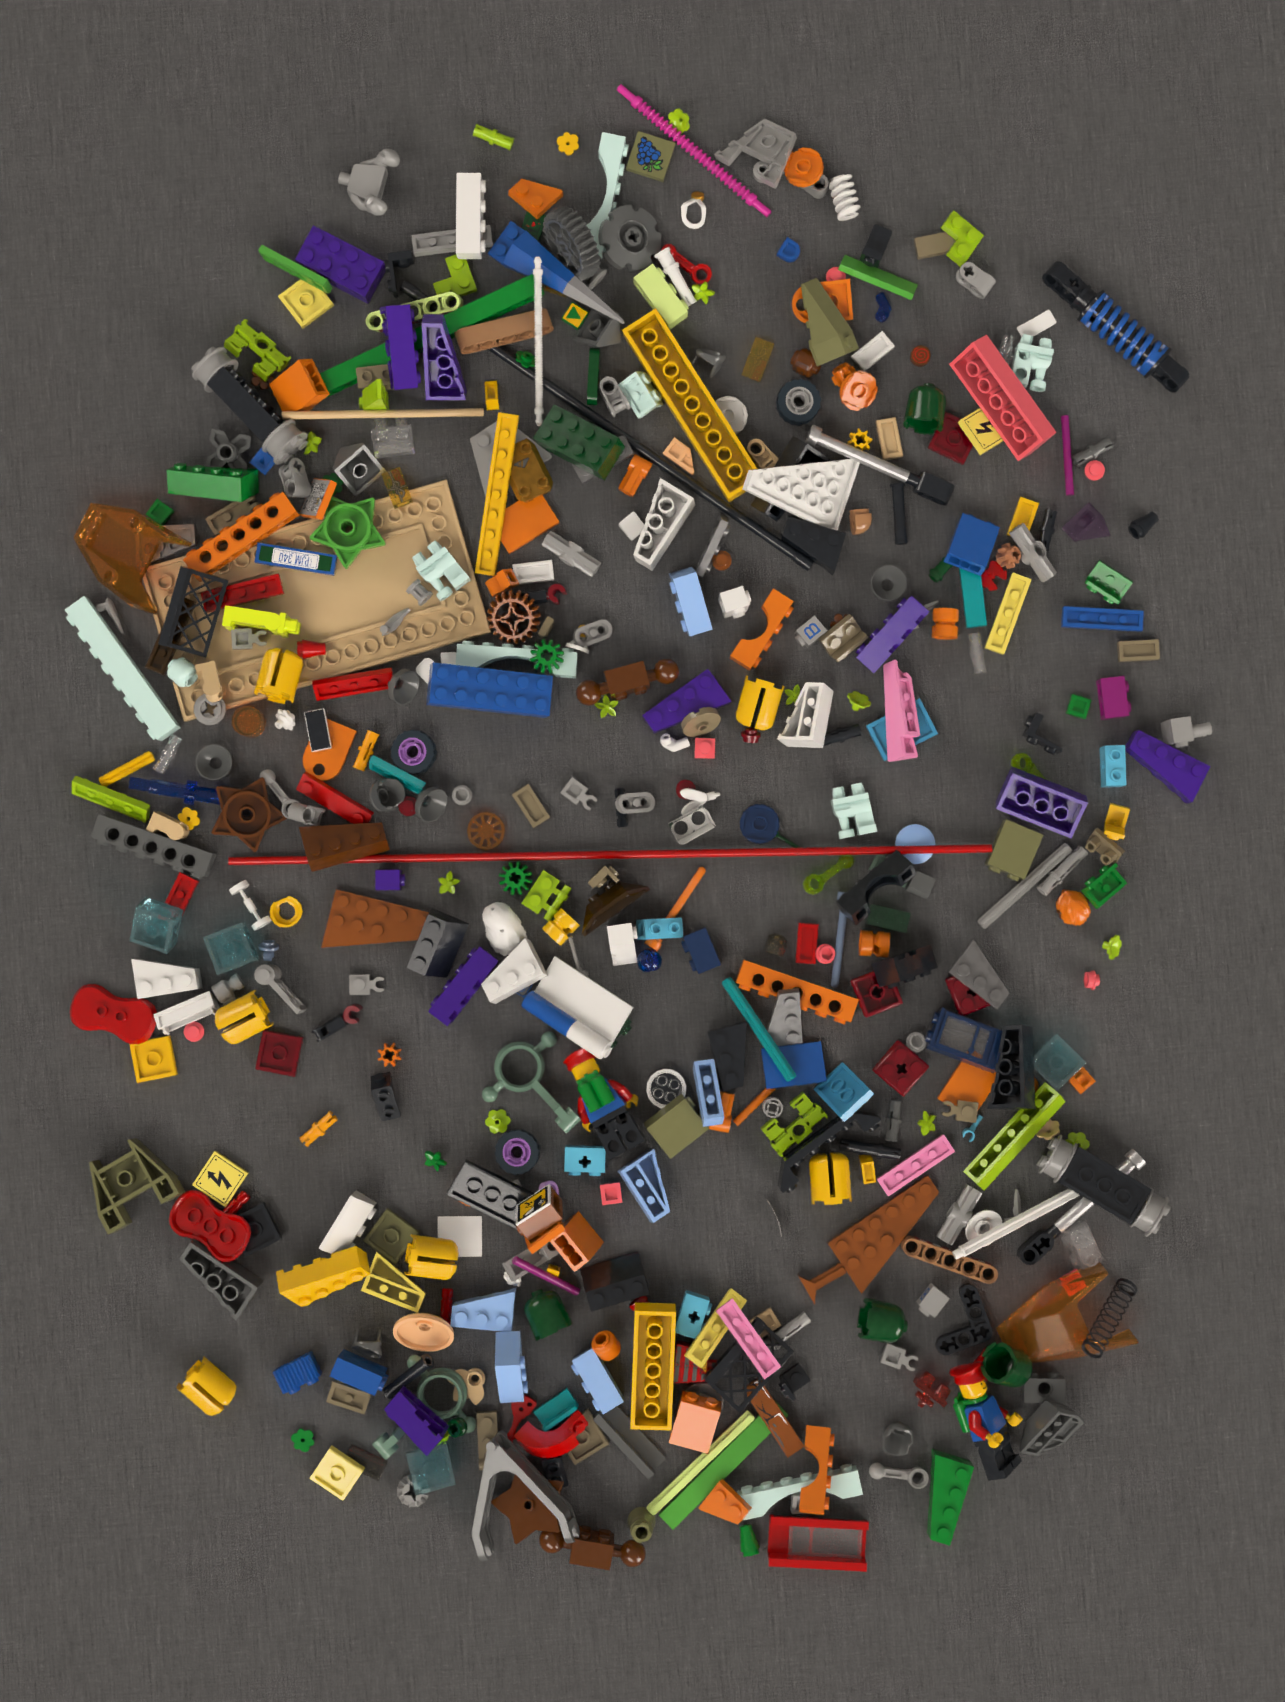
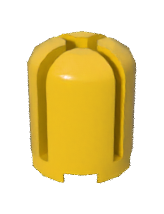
[254,648,303,704]
[736,676,785,730]
[215,990,274,1044]
[809,1152,852,1205]
[404,1234,459,1280]
[176,1356,236,1416]

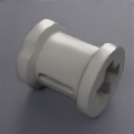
[406,579,433,606]

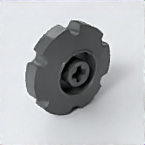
[598,205,661,272]

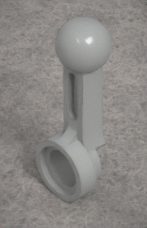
[260,769,300,819]
[869,1462,929,1489]

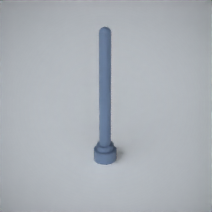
[831,892,847,988]

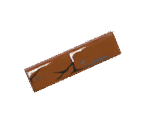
[742,1377,805,1458]

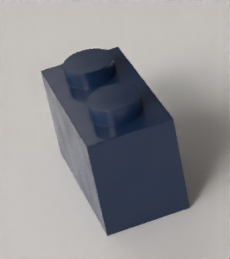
[681,927,721,974]

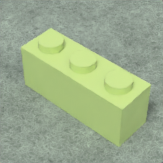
[633,264,689,330]

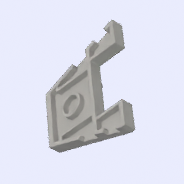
[714,118,797,189]
[470,421,552,497]

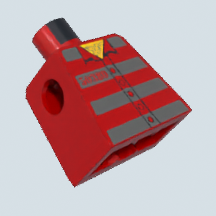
[673,1340,718,1383]

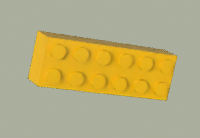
[630,1302,676,1430]

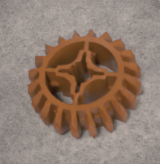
[487,590,541,644]

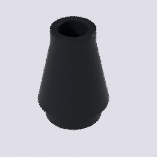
[1128,512,1159,539]

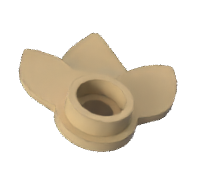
[447,1368,485,1405]

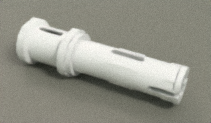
[654,247,697,307]

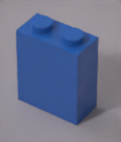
[944,513,1000,576]
[329,1349,389,1396]

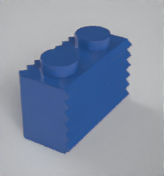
[273,1351,322,1395]

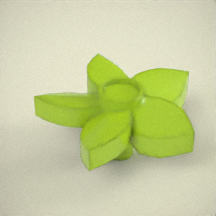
[692,281,715,304]
[304,431,322,455]
[784,684,800,705]
[595,695,618,718]
[438,871,460,894]
[917,1111,936,1136]

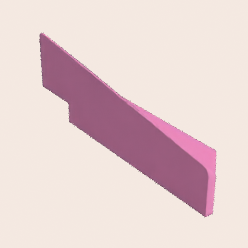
[883,660,920,762]

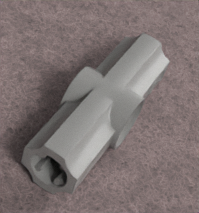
[1009,523,1057,582]
[542,531,601,578]
[937,1184,982,1246]

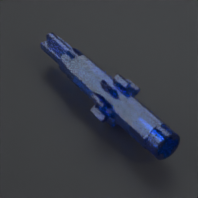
[129,777,220,805]

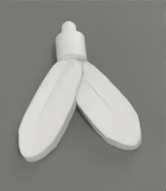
[680,788,720,815]

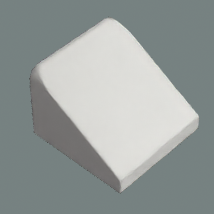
[619,511,644,541]

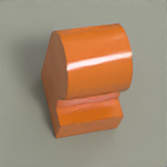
[485,568,519,597]

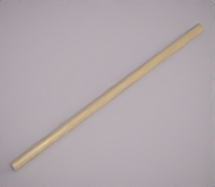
[282,408,484,420]

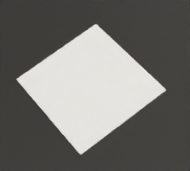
[438,1216,482,1257]

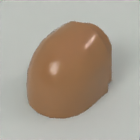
[849,509,872,535]

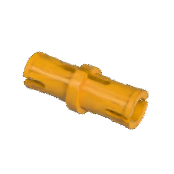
[352,730,379,771]
[299,1111,338,1147]

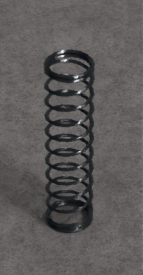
[1081,1278,1138,1358]

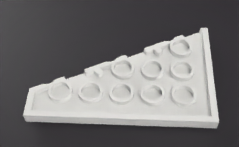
[742,459,860,530]

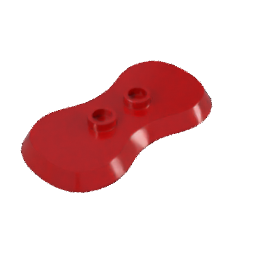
[70,984,157,1044]
[169,1190,251,1262]

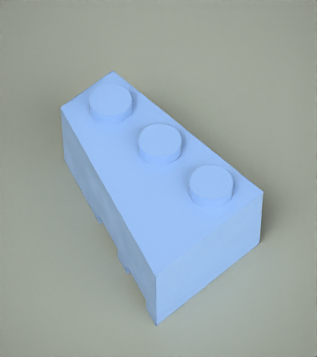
[495,1331,528,1403]

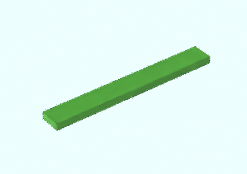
[659,1401,788,1530]

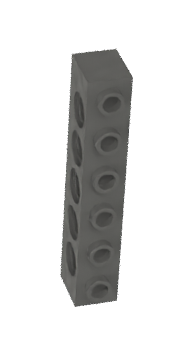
[91,814,217,879]

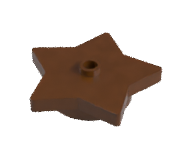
[211,777,287,852]
[491,1474,564,1544]

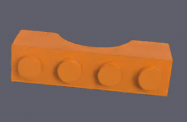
[730,588,794,671]
[799,1425,835,1515]

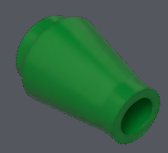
[740,1524,760,1557]

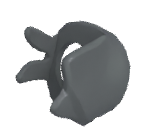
[691,348,726,378]
[352,1330,383,1359]

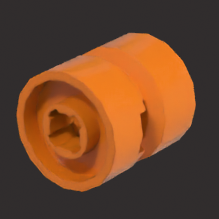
[931,608,959,640]
[859,930,890,958]

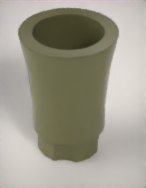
[627,1507,656,1543]

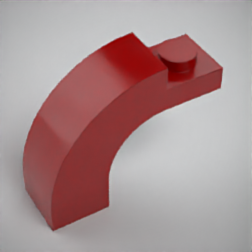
[513,1410,588,1458]

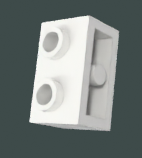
[718,586,751,619]

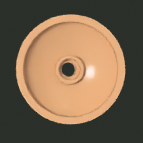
[393,1313,454,1352]

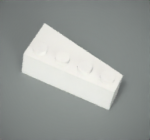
[456,173,486,259]
[633,478,695,571]

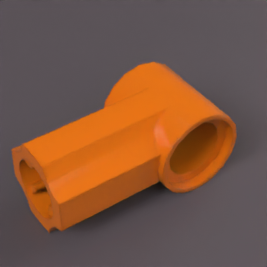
[618,454,653,497]
[709,1091,735,1133]

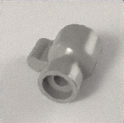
[211,973,245,1006]

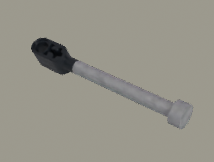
[805,425,955,506]
[1017,1149,1146,1265]

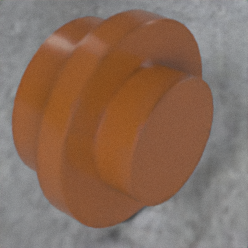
[712,550,732,571]

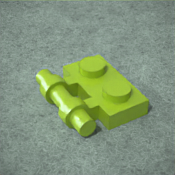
[521,870,572,921]

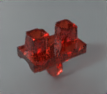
[913,1371,951,1408]

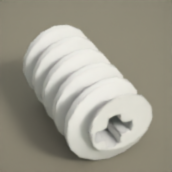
[829,174,861,221]

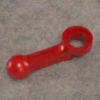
[661,244,712,285]

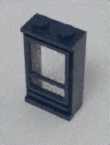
[925,1007,1002,1074]

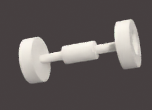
[229,880,272,931]

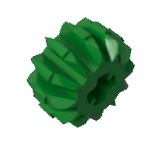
[530,639,564,674]
[499,861,533,895]

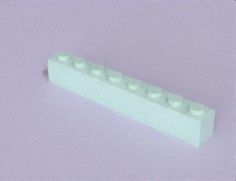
[65,596,181,741]

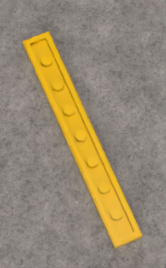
[475,412,519,576]

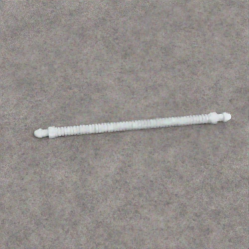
[533,257,544,426]

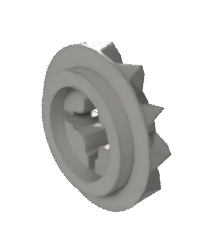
[194,694,227,725]
[397,1474,430,1507]

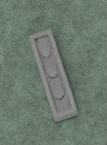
[411,225,493,257]

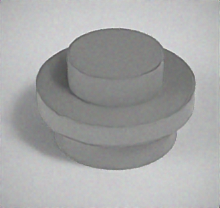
[452,785,472,805]
[906,1032,926,1053]

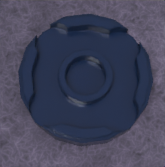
[740,804,779,844]

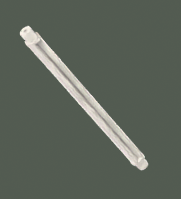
[952,1189,1080,1260]

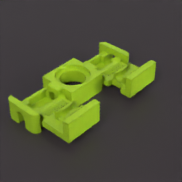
[224,319,291,382]
[760,1091,828,1157]

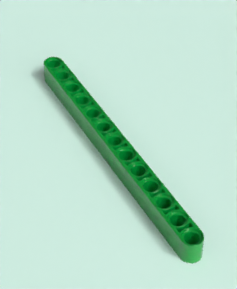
[320,274,544,398]

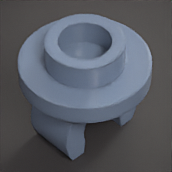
[259,940,279,961]

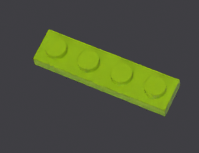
[72,776,150,823]

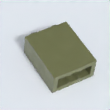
[985,819,1043,882]
[644,1093,709,1159]

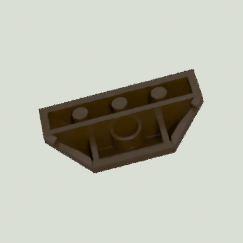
[582,881,650,937]

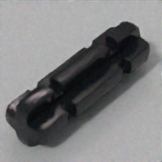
[614,788,628,828]

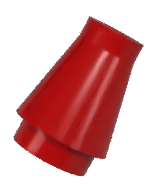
[297,639,326,659]

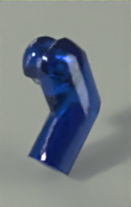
[875,292,892,323]

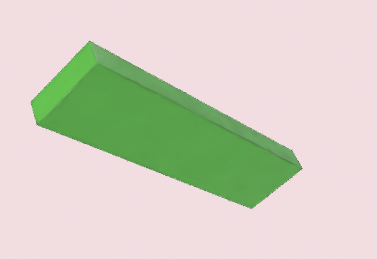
[258,245,333,294]
[838,255,918,300]

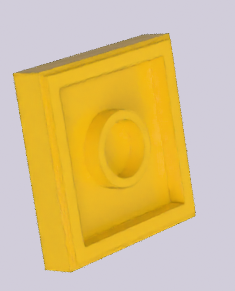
[129,1035,178,1083]

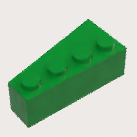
[167,463,259,502]
[927,1449,974,1546]

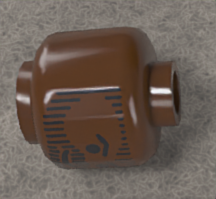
[791,348,822,378]

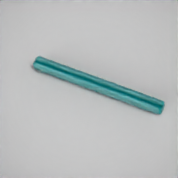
[722,977,796,1082]

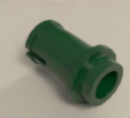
[928,557,953,583]

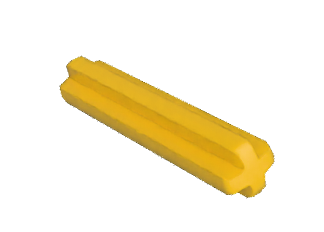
[99,751,155,787]

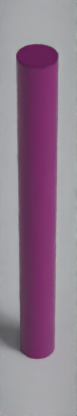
[1061,415,1074,496]
[512,1256,580,1296]

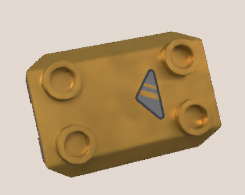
[509,438,553,503]

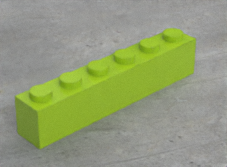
[963,1082,1066,1191]

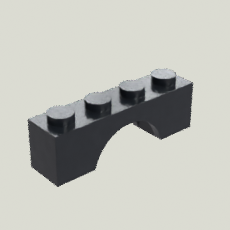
[836,850,916,925]

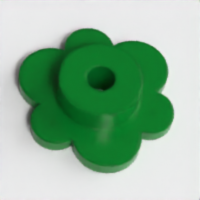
[516,351,536,368]
[322,473,344,496]
[291,1428,315,1452]

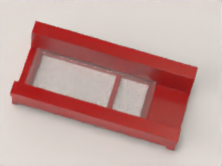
[767,1515,869,1572]

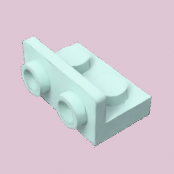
[618,371,663,419]

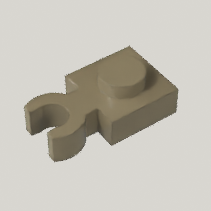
[941,1100,979,1123]

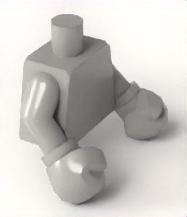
[338,149,400,216]

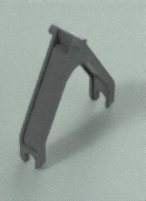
[472,1431,580,1561]

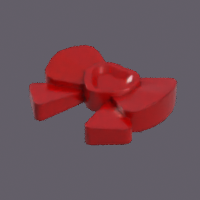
[981,561,1007,591]

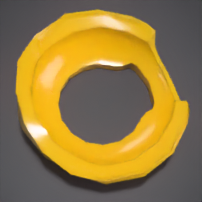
[270,896,303,927]

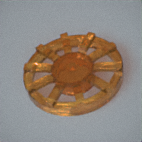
[467,812,505,850]

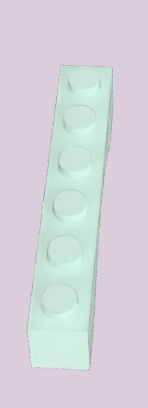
[586,132,629,259]
[456,641,578,679]
[737,1464,863,1520]

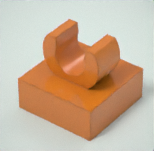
[1066,1066,1096,1094]

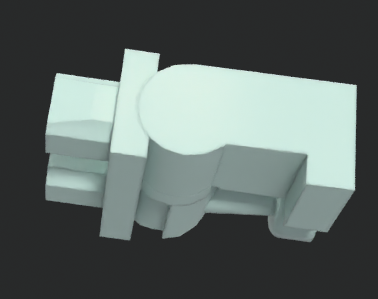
[1011,334,1054,392]
[412,540,471,602]
[831,782,877,839]

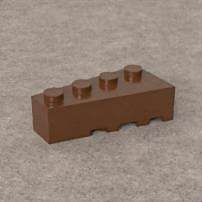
[299,822,390,872]

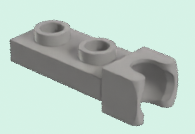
[502,1242,559,1282]

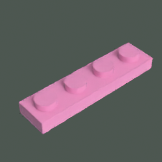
[876,1134,955,1196]
[716,1299,781,1379]

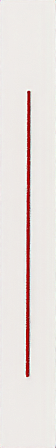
[228,844,992,865]

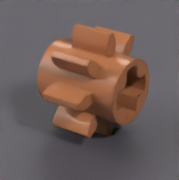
[996,543,1021,569]

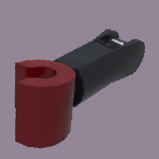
[514,584,568,607]
[311,1004,363,1042]

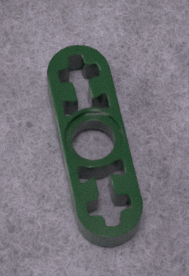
[587,347,600,406]

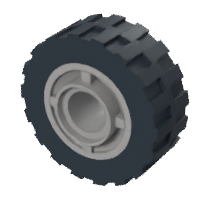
[776,379,821,426]

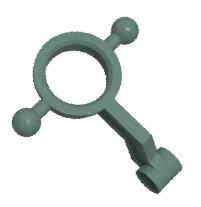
[482,1031,581,1134]
[372,1355,477,1460]

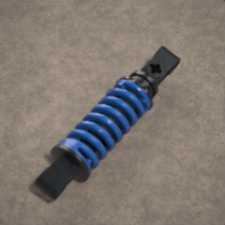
[1042,261,1189,393]

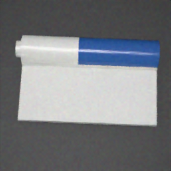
[521,956,633,1059]

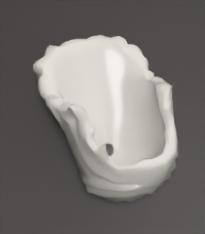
[482,902,527,956]

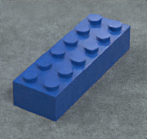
[426,662,553,718]

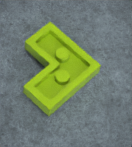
[941,210,984,267]
[433,255,477,301]

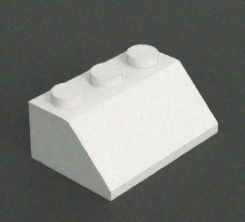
[319,1190,377,1254]

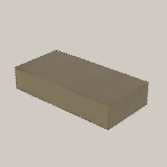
[914,232,956,260]
[1117,639,1160,662]
[512,784,550,828]

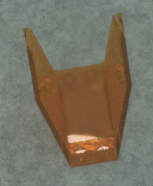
[74,503,192,614]
[996,1261,1139,1363]

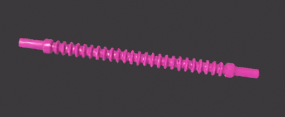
[617,84,772,218]

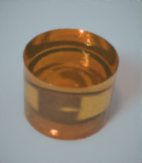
[232,706,266,738]

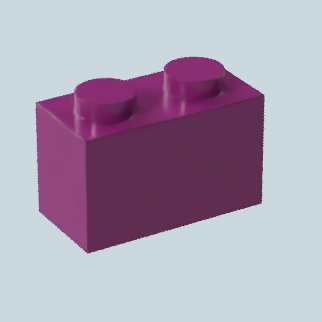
[1096,676,1131,720]

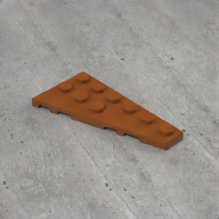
[321,889,429,948]
[827,1175,939,1294]

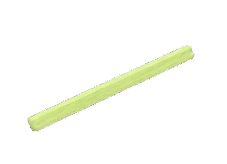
[646,1410,755,1515]

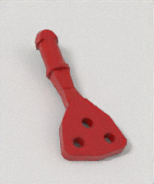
[507,1395,537,1443]

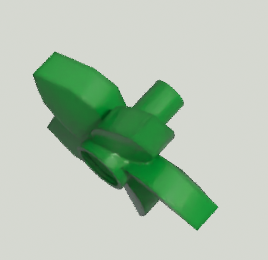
[424,1151,447,1172]

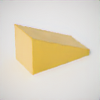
[485,381,499,411]
[858,1154,876,1184]
[546,1264,561,1277]

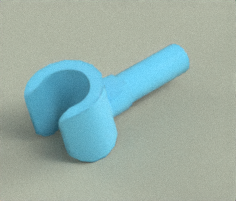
[962,1115,983,1142]

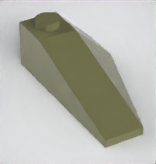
[801,278,859,366]

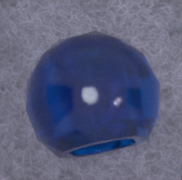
[637,948,662,972]

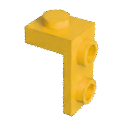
[1104,803,1130,840]

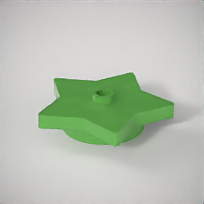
[309,496,386,569]

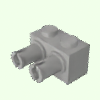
[1160,716,1212,749]

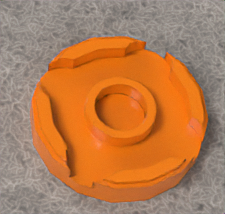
[784,147,824,187]
[839,370,878,411]

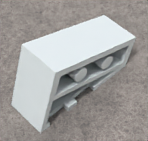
[607,923,638,966]
[131,959,203,999]

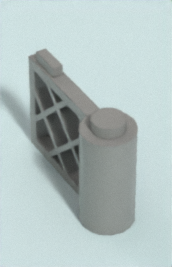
[254,964,308,1014]

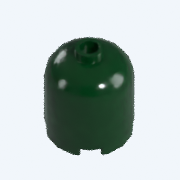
[903,383,946,435]
[524,1288,573,1341]
[857,1297,908,1343]
[981,1342,1032,1388]

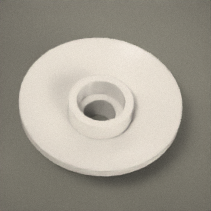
[965,1210,1002,1247]

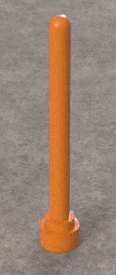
[644,866,706,952]

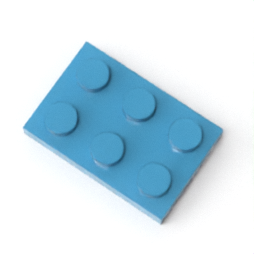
[866,698,938,761]
[814,1062,874,1122]

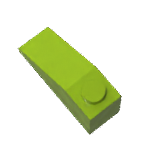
[359,379,389,410]

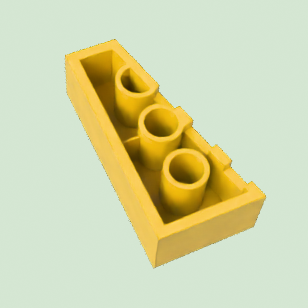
[276,1246,371,1307]

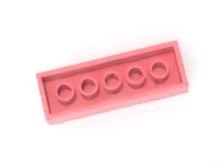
[949,335,1057,461]

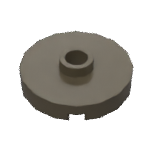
[681,707,721,737]

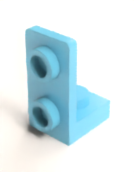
[636,918,683,940]

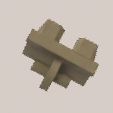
[1085,827,1125,866]

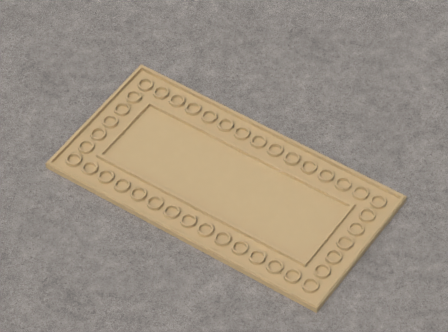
[140,479,492,722]

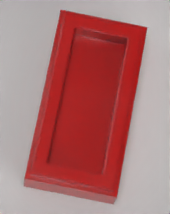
[795,923,819,964]

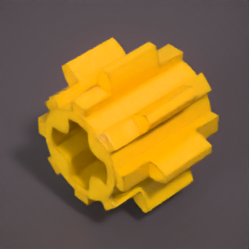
[847,428,873,451]

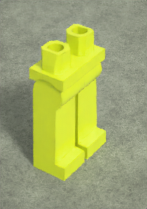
[222,605,301,638]

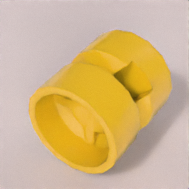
[542,908,580,946]

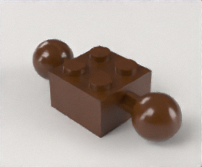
[576,658,679,706]
[539,1525,646,1571]

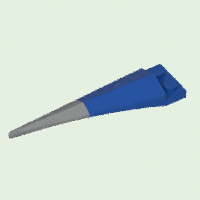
[488,221,625,324]

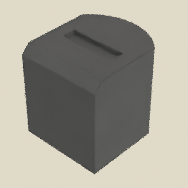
[906,871,936,899]

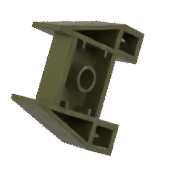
[89,1138,185,1235]

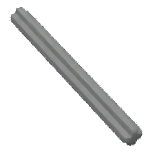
[977,843,1072,929]

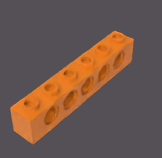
[183,492,300,582]
[736,960,859,1025]

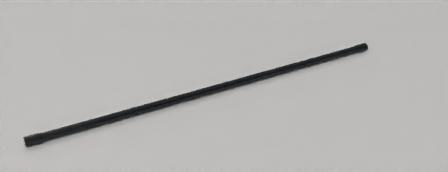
[400,280,814,571]

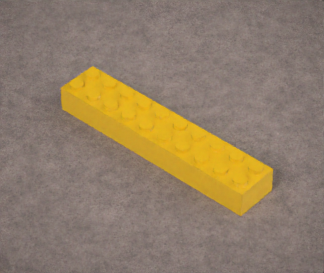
[622,308,757,502]

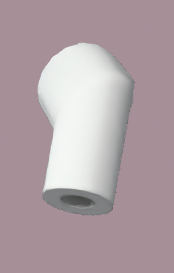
[660,733,690,752]

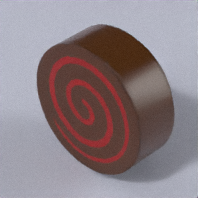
[910,345,931,367]

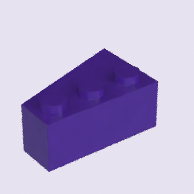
[384,1386,449,1456]

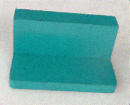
[534,1387,578,1432]

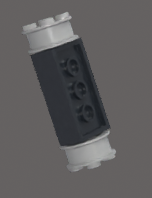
[191,347,308,465]
[1036,1134,1171,1237]

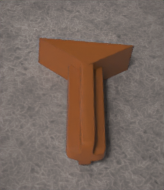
[797,1263,846,1305]

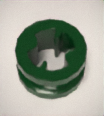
[448,1417,467,1438]

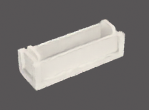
[153,991,219,1035]

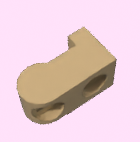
[195,660,223,702]
[146,811,189,840]

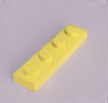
[984,573,1032,655]
[684,1288,747,1368]

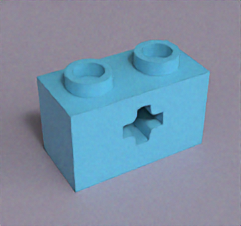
[1100,745,1127,788]
[564,1145,606,1176]
[675,1290,712,1339]

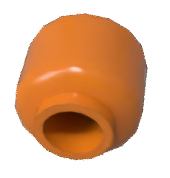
[591,1330,621,1361]

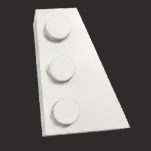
[777,682,834,748]
[481,938,548,1004]

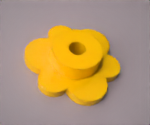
[557,132,579,156]
[178,807,200,830]

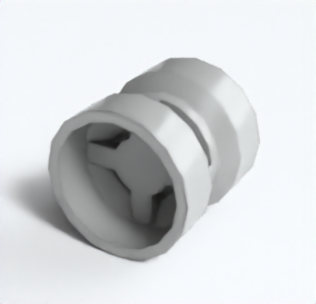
[762,1096,783,1118]

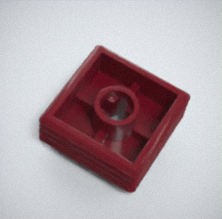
[850,971,903,1018]
[945,976,990,1016]
[872,1040,929,1096]

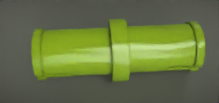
[473,124,514,151]

